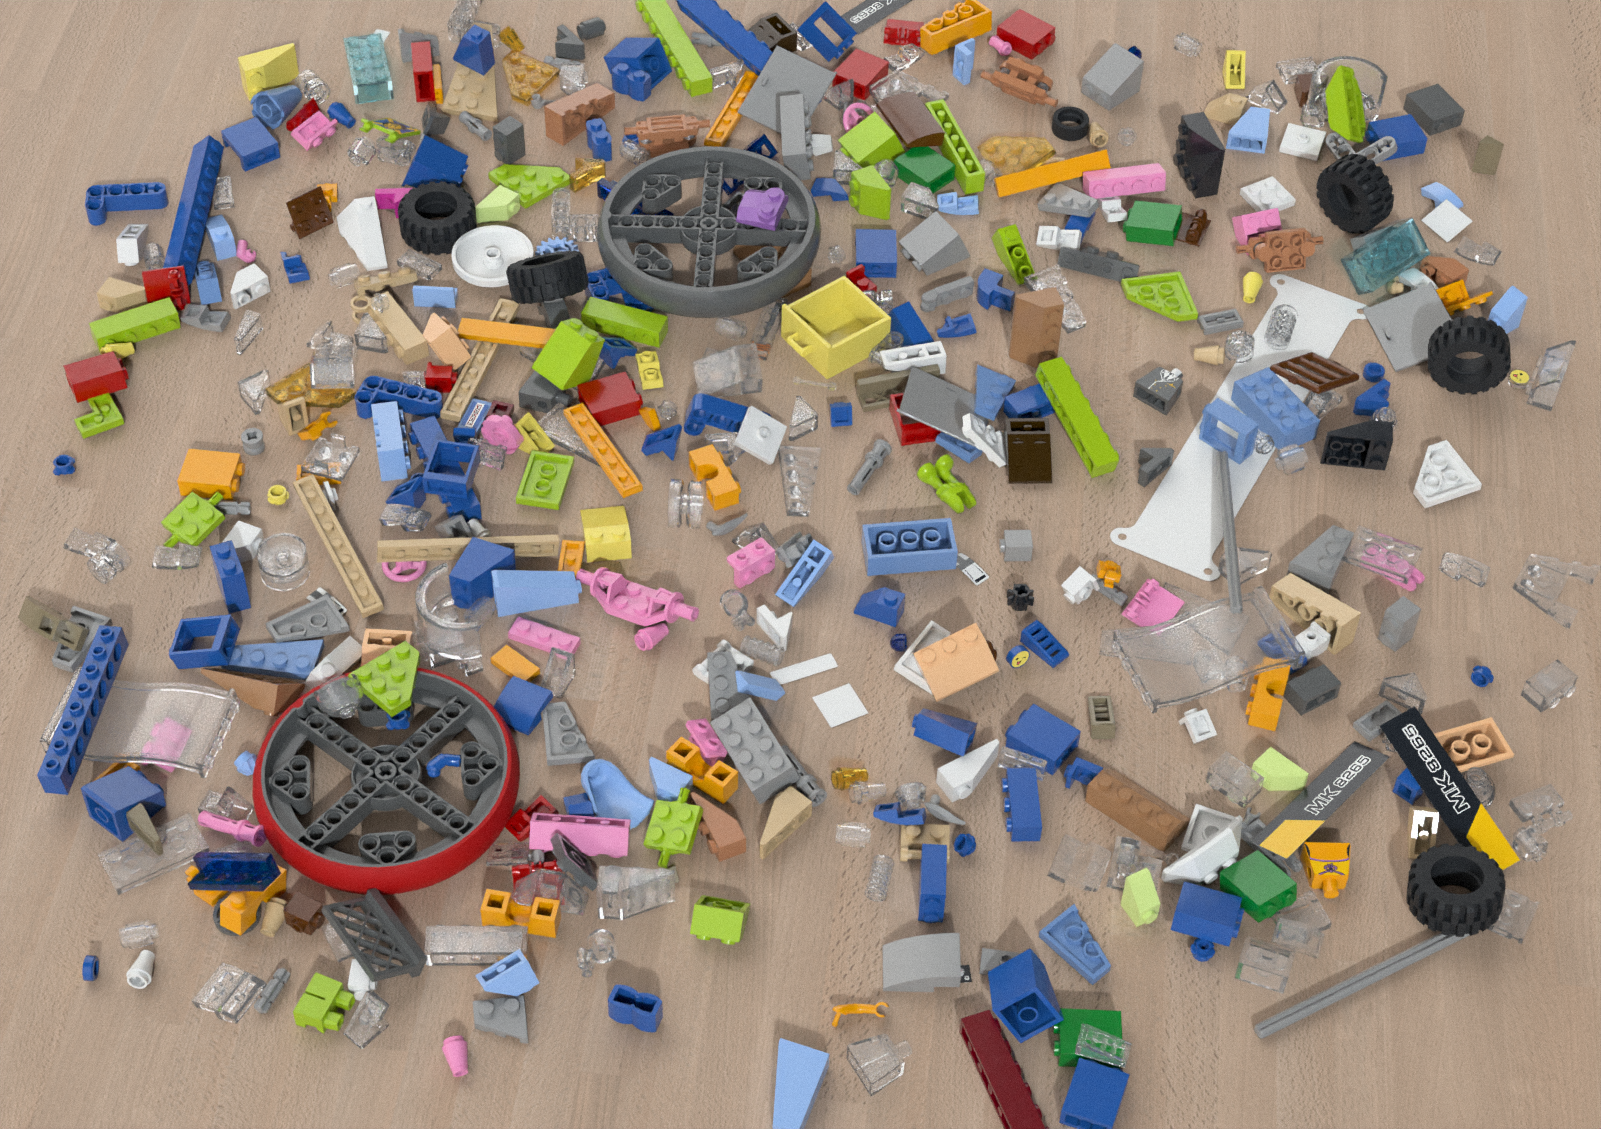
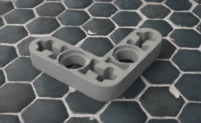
[1326,132,1398,165]

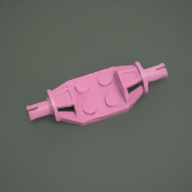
[576,567,699,626]

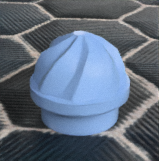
[234,751,257,776]

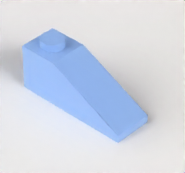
[205,214,236,261]
[775,540,834,607]

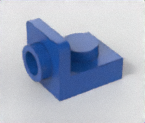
[1064,757,1103,789]

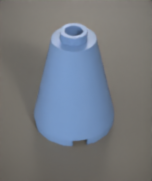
[250,85,302,129]

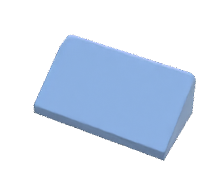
[735,670,785,701]

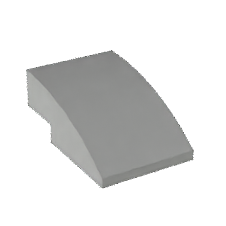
[882,933,961,992]

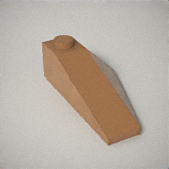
[201,668,305,716]

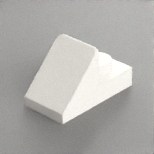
[756,605,793,652]

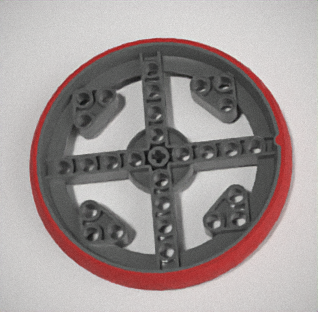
[252,668,520,895]

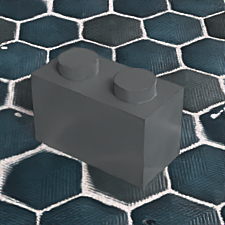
[493,116,526,165]
[1284,664,1341,716]

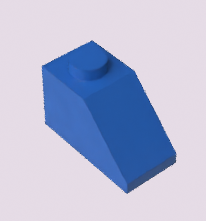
[854,587,905,627]

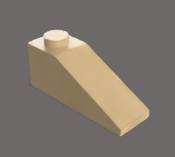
[760,786,812,860]

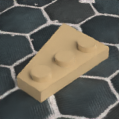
[353,267,418,296]

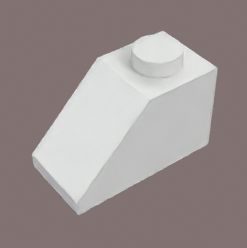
[222,521,265,563]

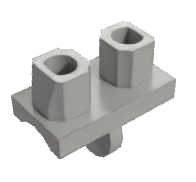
[777,532,814,568]

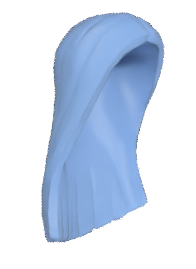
[581,759,654,830]

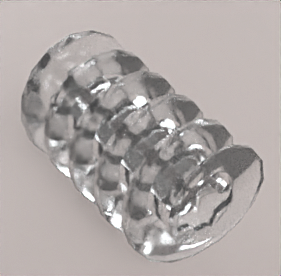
[1264,304,1298,350]

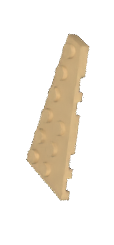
[442,22,498,122]

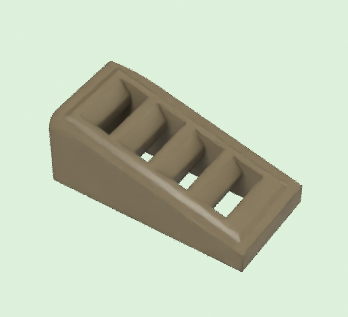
[1088,696,1115,739]
[126,803,163,856]

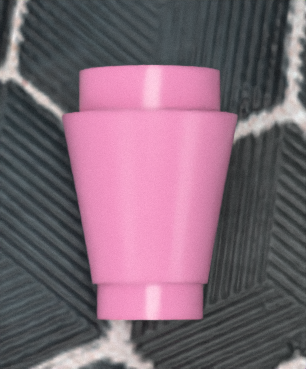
[634,623,669,651]
[442,1036,468,1077]

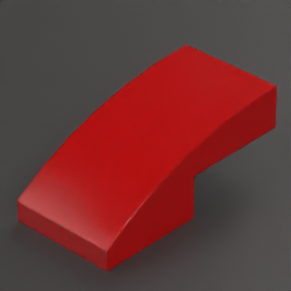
[505,795,559,842]

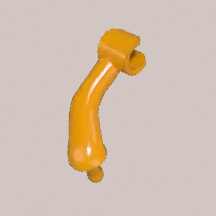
[832,1001,889,1027]

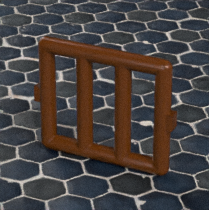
[1270,352,1359,394]

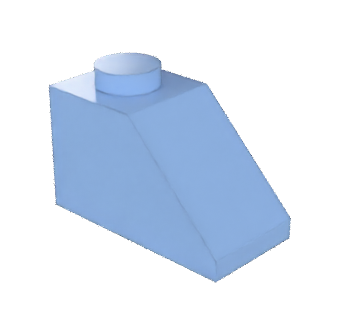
[1488,286,1528,334]
[649,757,693,802]
[475,949,539,996]

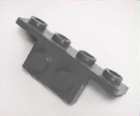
[1057,246,1140,282]

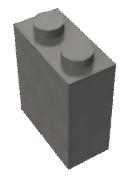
[1403,84,1465,136]

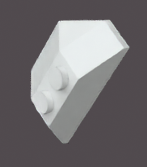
[1161,815,1242,886]

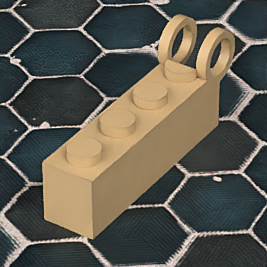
[350,291,429,365]

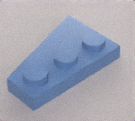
[974,364,1016,421]
[1039,904,1111,985]

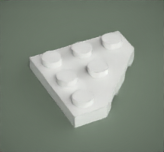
[1413,440,1482,508]

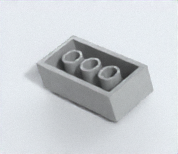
[780,94,814,180]
[710,698,800,804]

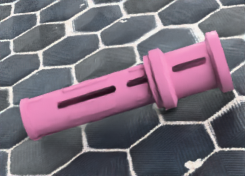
[198,810,267,847]

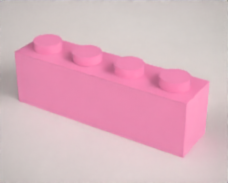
[1083,163,1166,199]
[529,813,631,858]

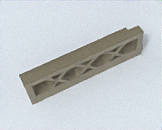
[856,364,940,412]

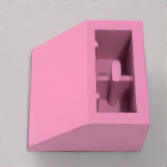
[1232,208,1282,255]

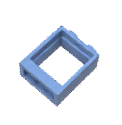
[1199,398,1259,465]

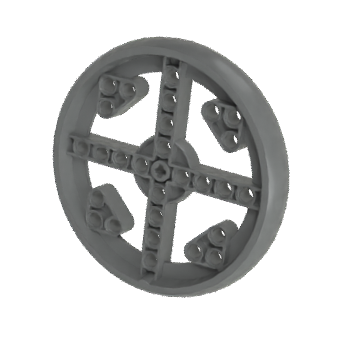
[597,146,821,318]

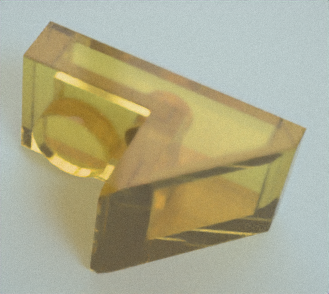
[569,158,606,193]

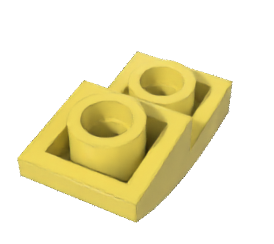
[635,351,664,390]

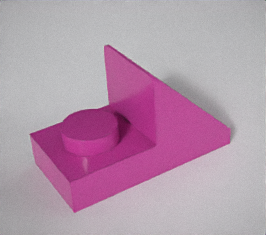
[375,188,416,218]

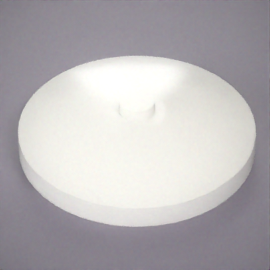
[451,225,534,287]

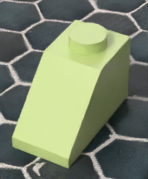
[475,185,520,223]
[1250,747,1309,791]
[1121,868,1161,927]

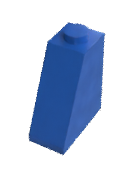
[453,24,495,76]
[888,301,934,348]
[912,708,978,756]

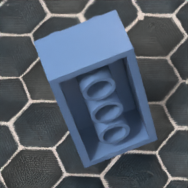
[1231,367,1320,453]
[861,518,958,576]

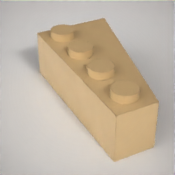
[1268,573,1361,655]

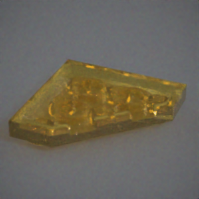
[502,50,560,106]
[977,136,1057,176]
[265,358,356,408]

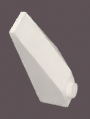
[337,196,388,271]

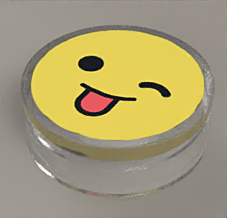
[1507,369,1530,389]

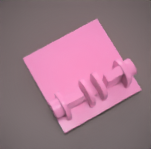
[1122,578,1185,639]

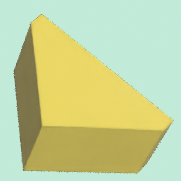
[1222,50,1246,89]
[514,412,555,454]

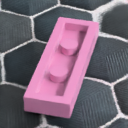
[508,616,581,660]

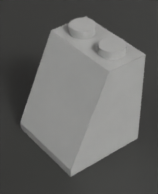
[1081,43,1144,111]
[898,211,970,276]

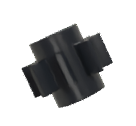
[1006,584,1034,611]

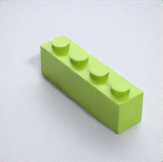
[89,297,181,354]
[581,297,668,348]

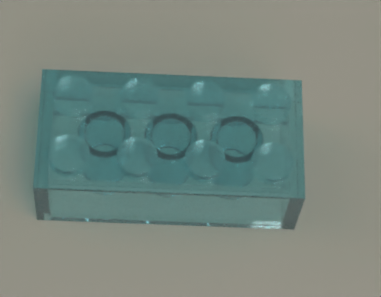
[343,33,394,104]
[1340,218,1431,295]

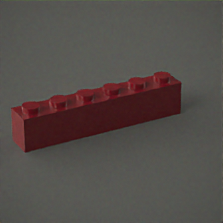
[959,1010,1049,1129]

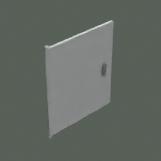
[738,46,837,134]
[1363,282,1453,372]
[897,366,988,448]

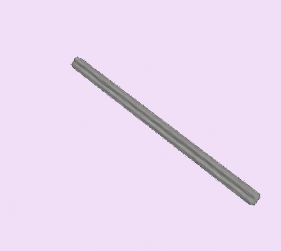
[1216,451,1243,614]
[1254,932,1469,1039]

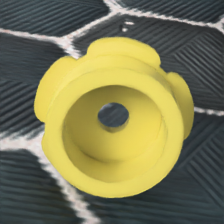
[267,485,289,505]

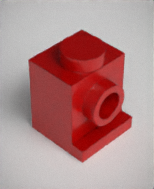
[425,362,458,393]

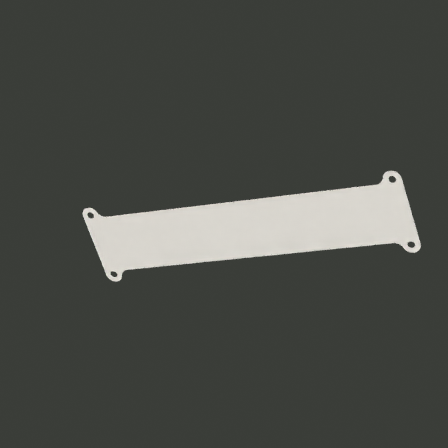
[1110,274,1369,581]

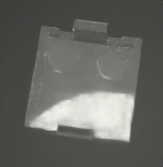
[301,433,360,482]

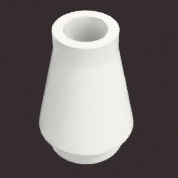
[126,950,155,989]

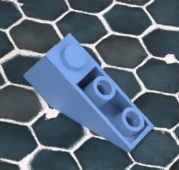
[194,261,222,305]

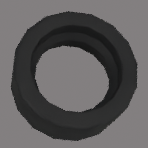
[1051,106,1089,141]

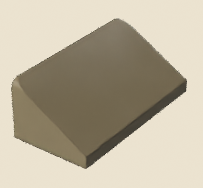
[1472,135,1504,175]

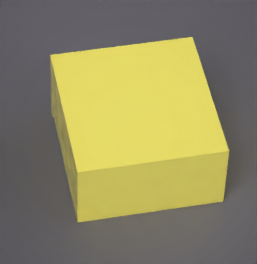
[781,276,891,379]

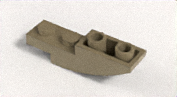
[18,596,89,651]

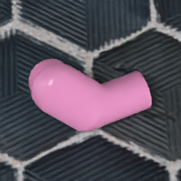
[236,240,256,263]

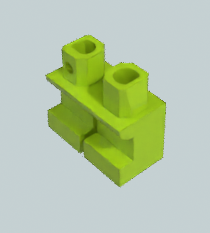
[293,973,355,1033]

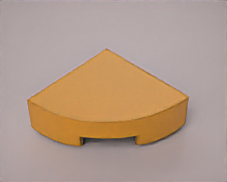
[639,407,661,431]

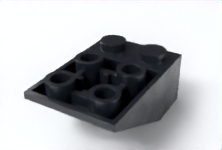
[1320,420,1393,471]

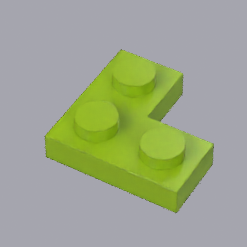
[74,393,124,439]

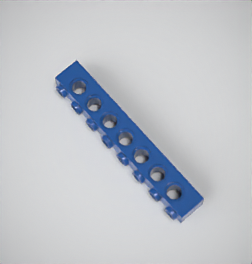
[37,625,129,795]

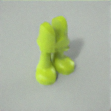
[917,454,976,514]

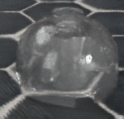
[314,674,363,719]

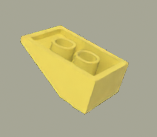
[238,43,299,101]
[580,506,632,563]

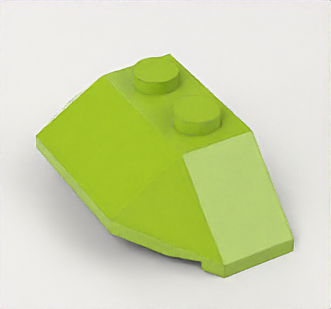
[1325,65,1366,143]

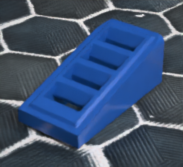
[1020,620,1069,668]

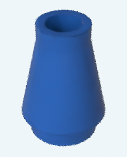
[327,102,356,129]

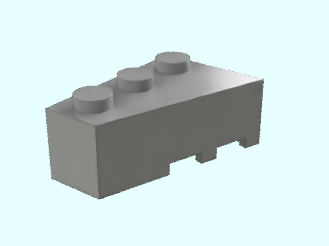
[1286,525,1354,594]

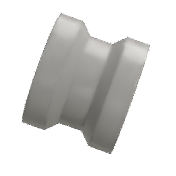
[241,428,265,455]

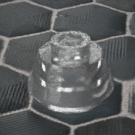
[1369,407,1398,432]
[894,782,927,810]

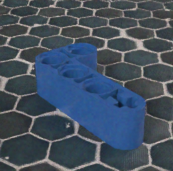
[85,182,169,226]
[585,268,621,301]
[354,376,443,419]
[684,393,771,436]

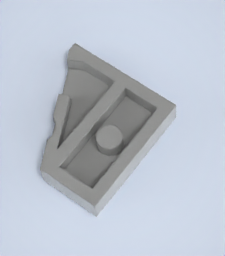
[398,29,440,63]
[473,995,528,1044]

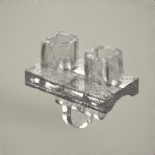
[468,437,507,471]

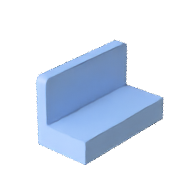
[953,38,975,85]
[412,286,458,308]

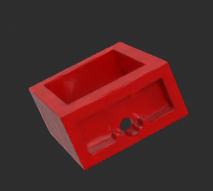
[889,393,941,446]

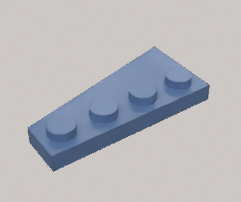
[221,640,324,680]

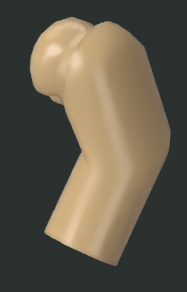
[1387,275,1404,295]

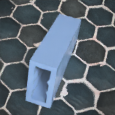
[491,570,582,617]
[773,1038,829,1129]

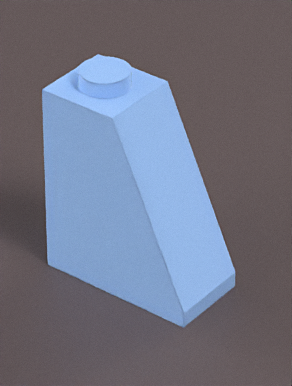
[1226,107,1270,154]

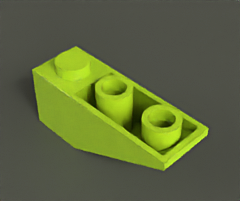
[991,224,1037,285]

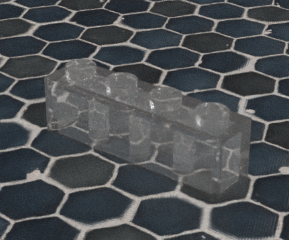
[424,925,529,966]

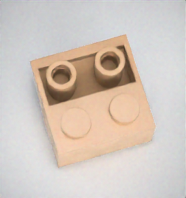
[422,313,471,372]
[361,628,414,666]

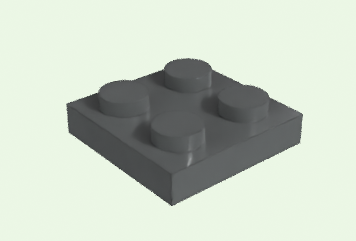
[550,833,599,891]

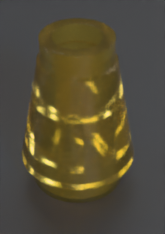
[498,25,525,54]
[831,767,868,791]

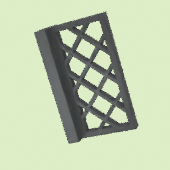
[322,888,427,982]

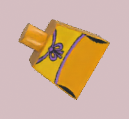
[1300,842,1351,899]

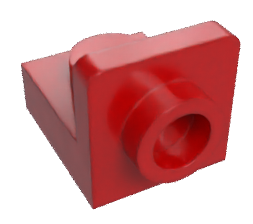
[846,264,877,296]

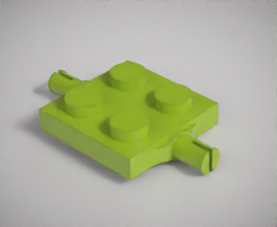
[161,492,226,551]
[643,788,703,868]

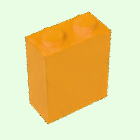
[177,449,245,501]

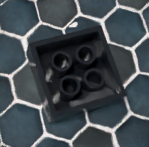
[1173,112,1226,199]

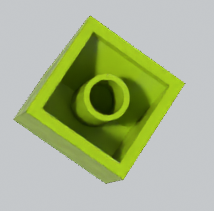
[849,165,891,220]
[690,895,751,945]

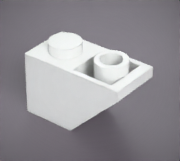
[230,264,270,310]

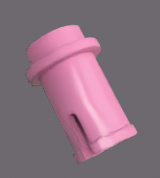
[989,35,1012,56]

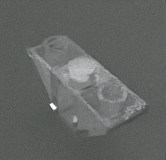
[511,868,589,915]

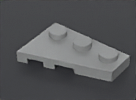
[266,595,350,643]
[707,651,750,721]

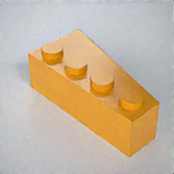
[920,0,992,55]

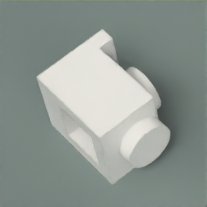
[1061,566,1100,604]
[1292,621,1331,663]
[348,959,380,1001]

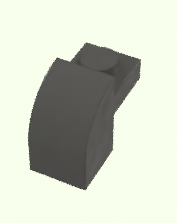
[537,298,570,329]

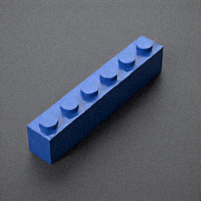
[408,416,482,523]

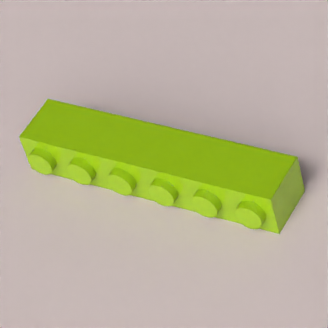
[925,99,985,195]
[1035,356,1119,478]

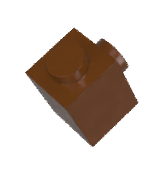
[283,892,325,936]

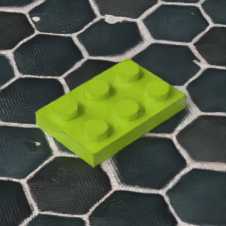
[516,450,575,510]

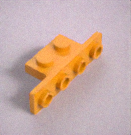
[1435,279,1493,316]

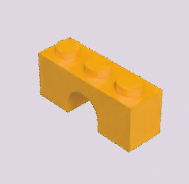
[689,444,741,511]
[1245,658,1291,731]
[666,736,738,804]
[220,860,287,936]
[480,889,561,938]

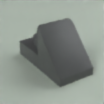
[555,25,585,60]
[421,102,450,135]
[1138,448,1174,488]

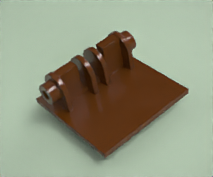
[286,186,334,239]
[1176,209,1211,247]

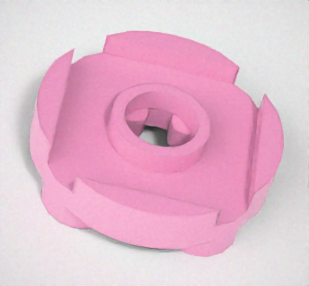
[481,415,524,454]

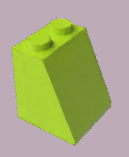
[838,111,905,170]
[532,318,605,390]

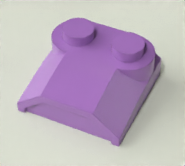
[736,187,788,231]

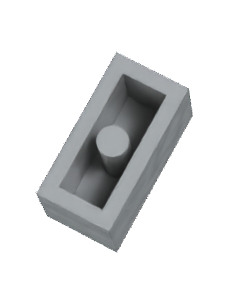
[1377,596,1421,652]

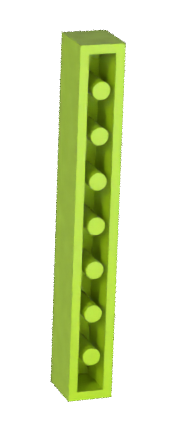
[635,0,713,97]

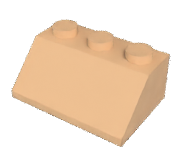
[913,623,999,702]
[1434,717,1514,773]

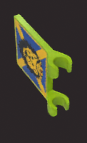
[359,118,421,144]

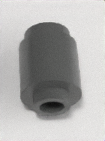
[577,17,606,40]

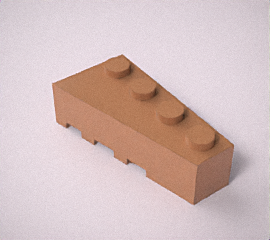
[544,83,615,146]

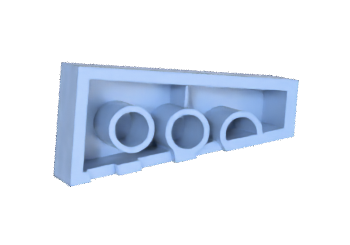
[371,401,411,482]

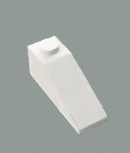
[116,224,149,266]
[880,341,947,374]
[305,636,362,689]
[936,739,999,802]

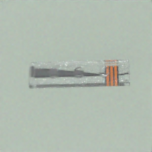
[746,298,788,361]

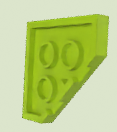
[488,164,572,209]
[1121,271,1198,322]
[348,641,421,717]

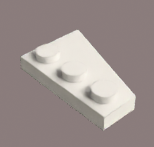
[962,413,1007,468]
[894,620,951,695]

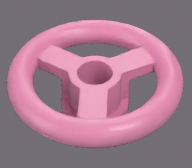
[843,103,873,132]
[382,561,427,582]

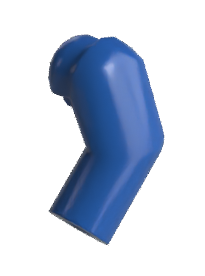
[426,753,461,778]

